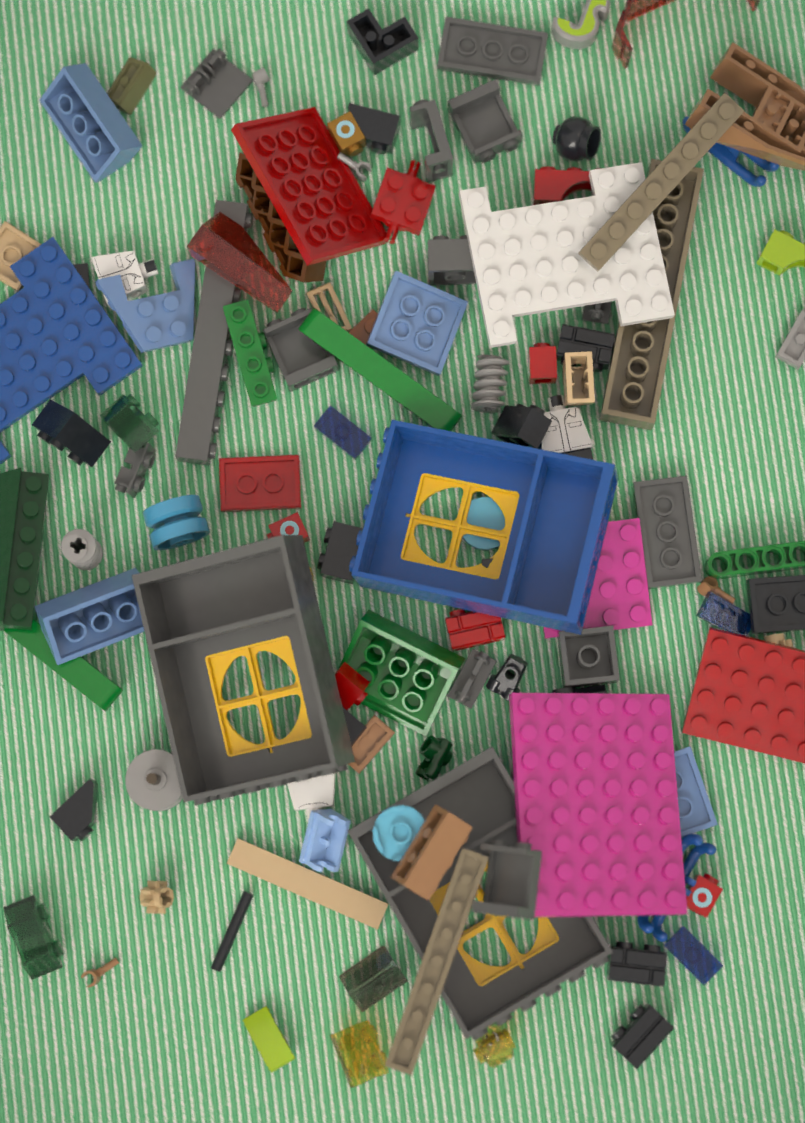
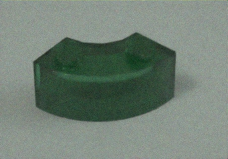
[99,394,159,454]
[3,895,64,980]

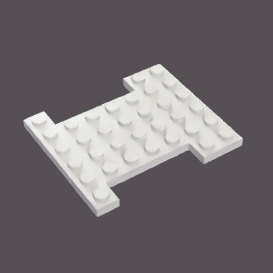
[459,162,675,348]

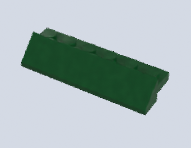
[0,468,49,631]

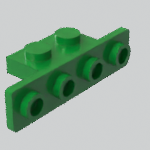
[223,300,277,407]

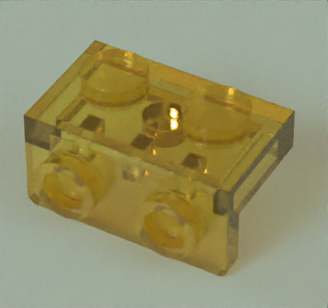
[330,1020,389,1088]

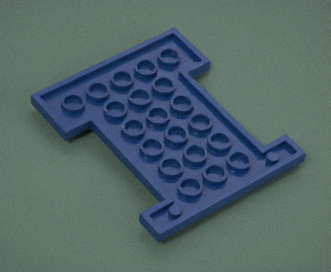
[0,237,143,464]

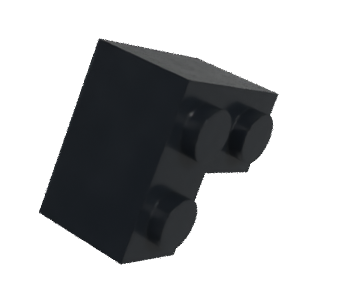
[346,8,418,76]
[32,399,111,467]

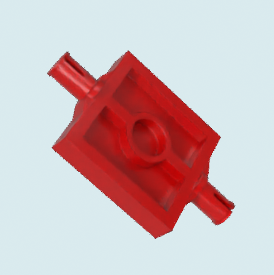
[370,160,436,244]

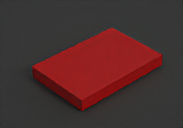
[219,455,301,512]

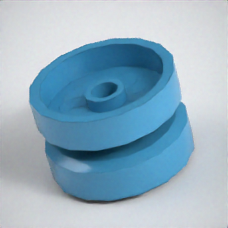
[142,495,210,550]

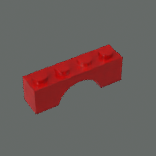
[533,166,601,205]

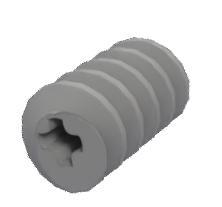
[471,355,509,413]
[61,529,103,570]

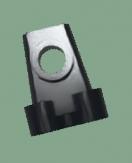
[486,654,528,701]

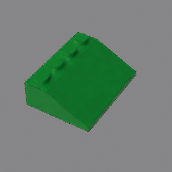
[338,610,465,736]

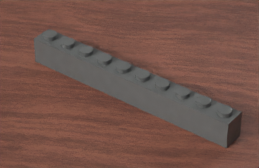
[175,200,253,466]

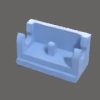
[299,809,351,872]

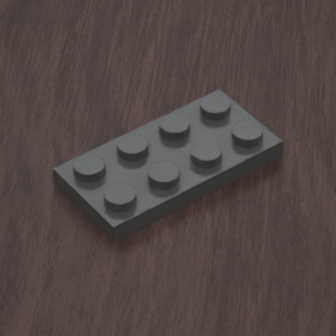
[437,17,548,86]
[633,476,702,589]

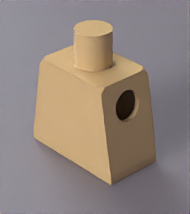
[563,351,595,406]

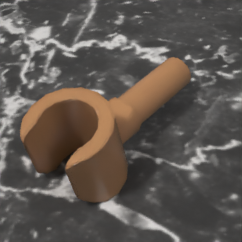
[697,576,736,604]
[81,958,119,987]

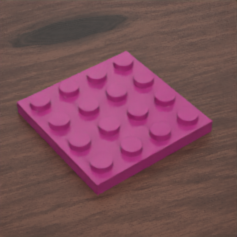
[543,518,653,639]

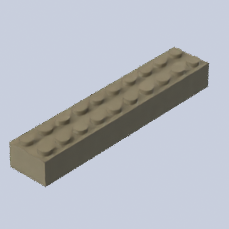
[599,159,704,430]

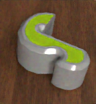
[551,0,610,50]

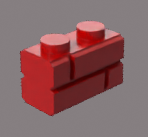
[445,609,505,652]

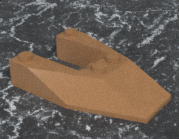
[685,42,805,171]

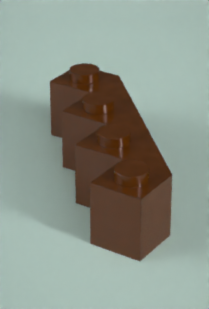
[235,152,327,283]

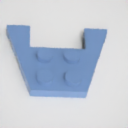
[95,259,195,353]

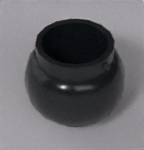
[553,116,601,161]

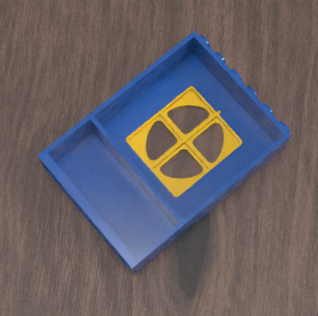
[349,420,618,635]

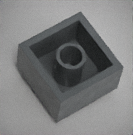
[428,235,476,286]
[557,626,620,688]

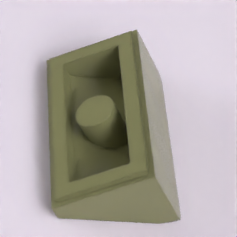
[107,57,157,115]

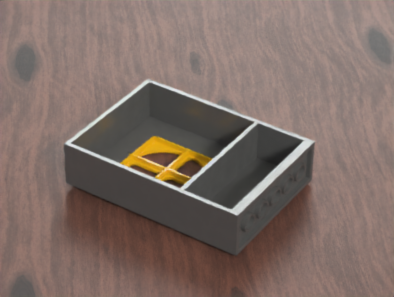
[132,535,355,805]
[348,746,613,1040]

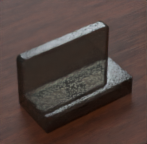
[339,946,408,1012]

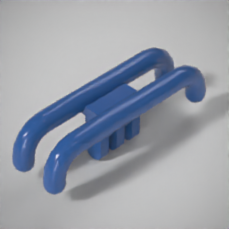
[682,102,780,187]
[637,834,716,942]

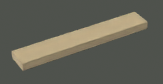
[227,838,389,930]

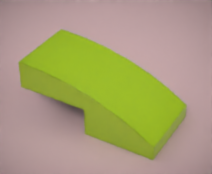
[242,1006,296,1073]

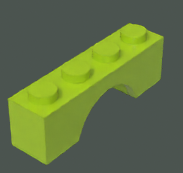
[756,229,805,276]

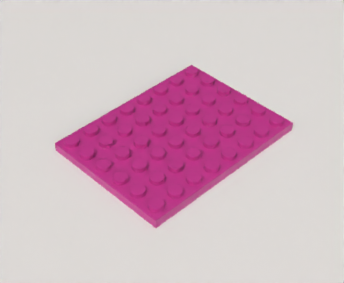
[509,693,687,918]

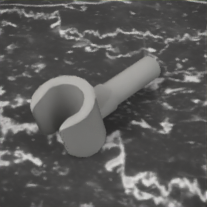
[253,68,270,107]
[337,152,371,181]

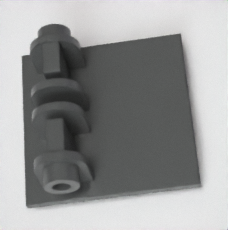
[180,49,253,119]

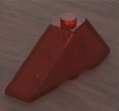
[187,212,293,313]

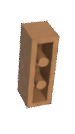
[391,805,473,900]

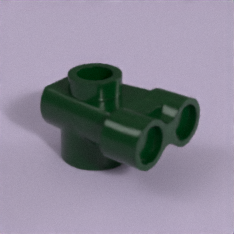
[415,735,453,780]

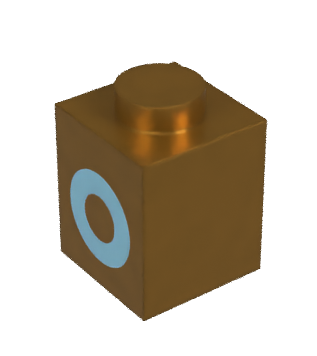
[327,111,366,157]

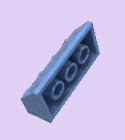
[39,63,142,183]
[34,568,144,665]

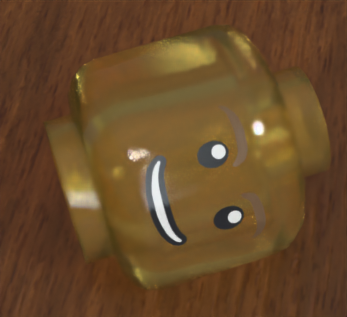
[473,1026,517,1068]

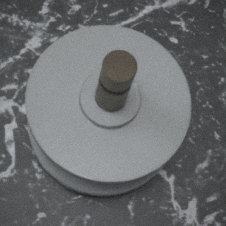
[125,749,183,811]

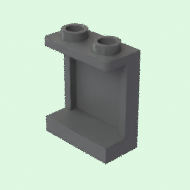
[448,79,523,164]
[410,99,453,183]
[263,308,339,392]
[471,839,542,920]

